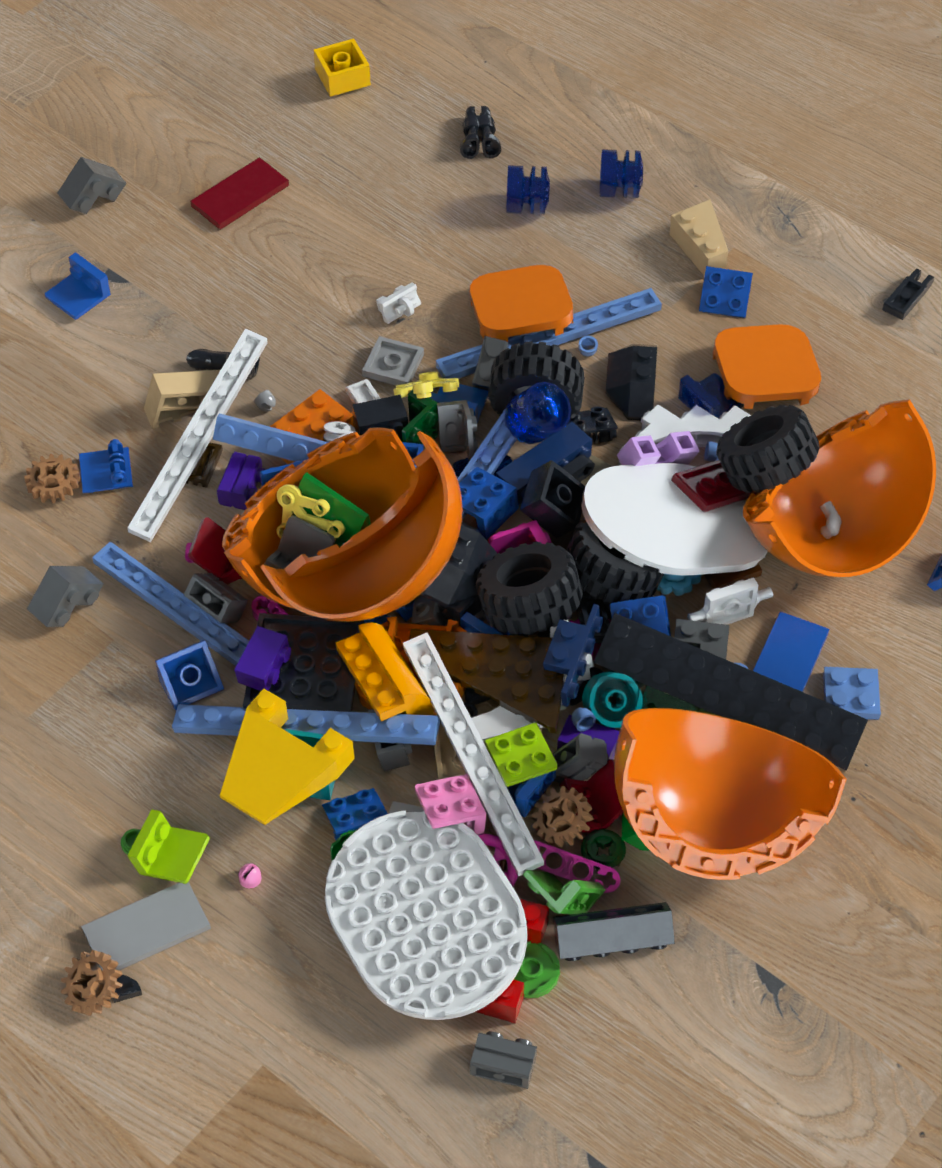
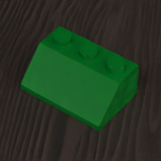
[293,472,371,548]

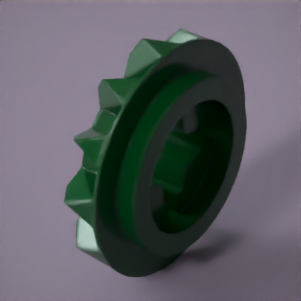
[581,829,626,871]

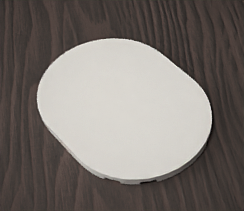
[581,463,768,576]
[325,810,527,1020]

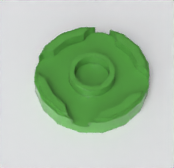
[514,941,560,998]

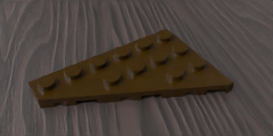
[409,629,566,734]

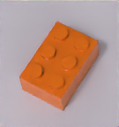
[270,389,354,464]

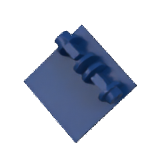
[699,266,753,318]
[79,439,133,493]
[322,788,388,841]

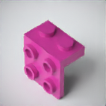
[489,520,551,554]

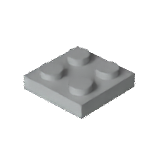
[362,336,424,386]

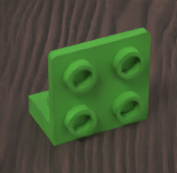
[523,870,606,915]

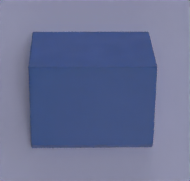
[155,640,224,710]

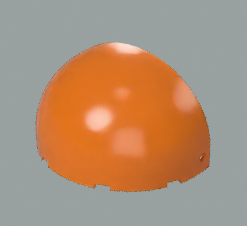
[743,399,936,577]
[222,428,416,609]
[261,431,463,621]
[614,708,847,880]

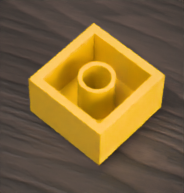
[313,38,371,97]

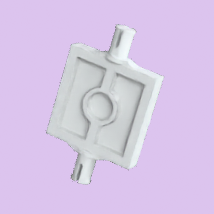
[687,578,773,625]

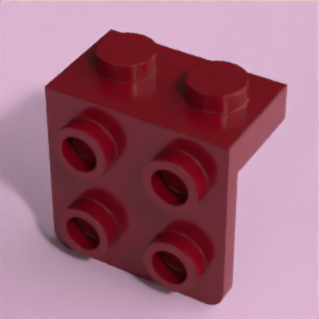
[188,517,242,585]
[559,759,623,833]

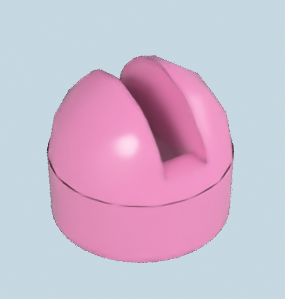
[238,863,262,888]

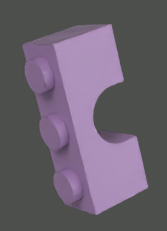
[617,431,700,466]

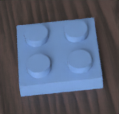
[823,667,881,720]

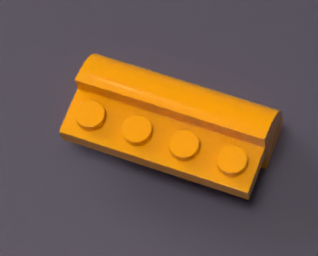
[336,622,433,722]

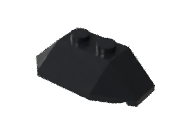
[605,344,657,421]
[423,522,497,607]

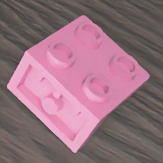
[415,774,486,835]

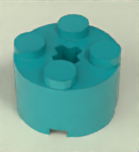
[582,672,643,728]

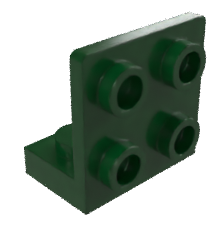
[402,390,439,447]

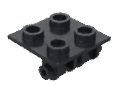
[564,406,618,444]

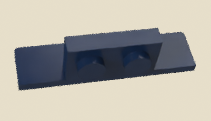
[543,604,603,707]

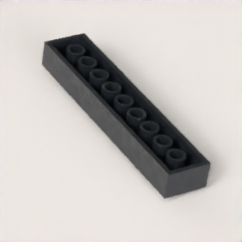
[594,613,868,771]

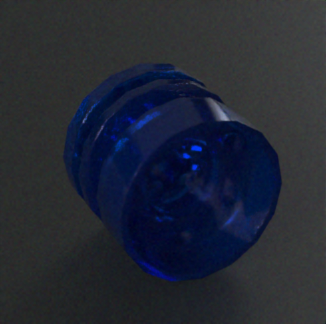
[600,149,643,198]
[506,165,550,215]
[505,382,571,444]

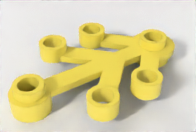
[393,372,459,398]
[276,484,345,538]

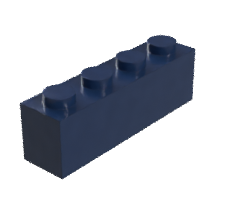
[496,422,592,505]

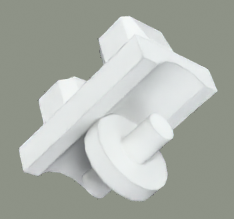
[376,283,421,324]

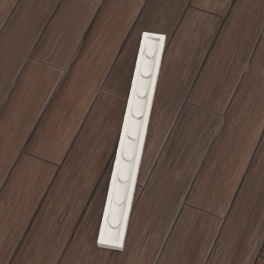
[127,329,267,542]
[403,633,544,876]

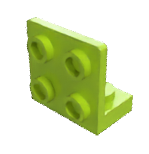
[485,722,557,787]
[127,809,210,884]

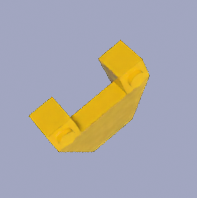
[220,689,355,825]

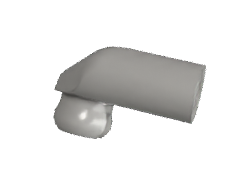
[820,501,842,539]

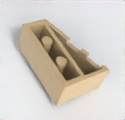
[669,199,728,277]
[144,370,220,429]

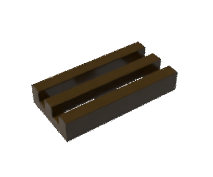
[186,442,223,488]

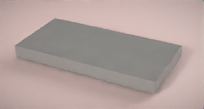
[81,882,211,971]

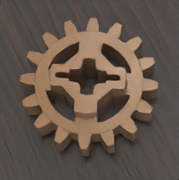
[24,454,81,503]
[531,786,593,848]
[61,950,122,1016]

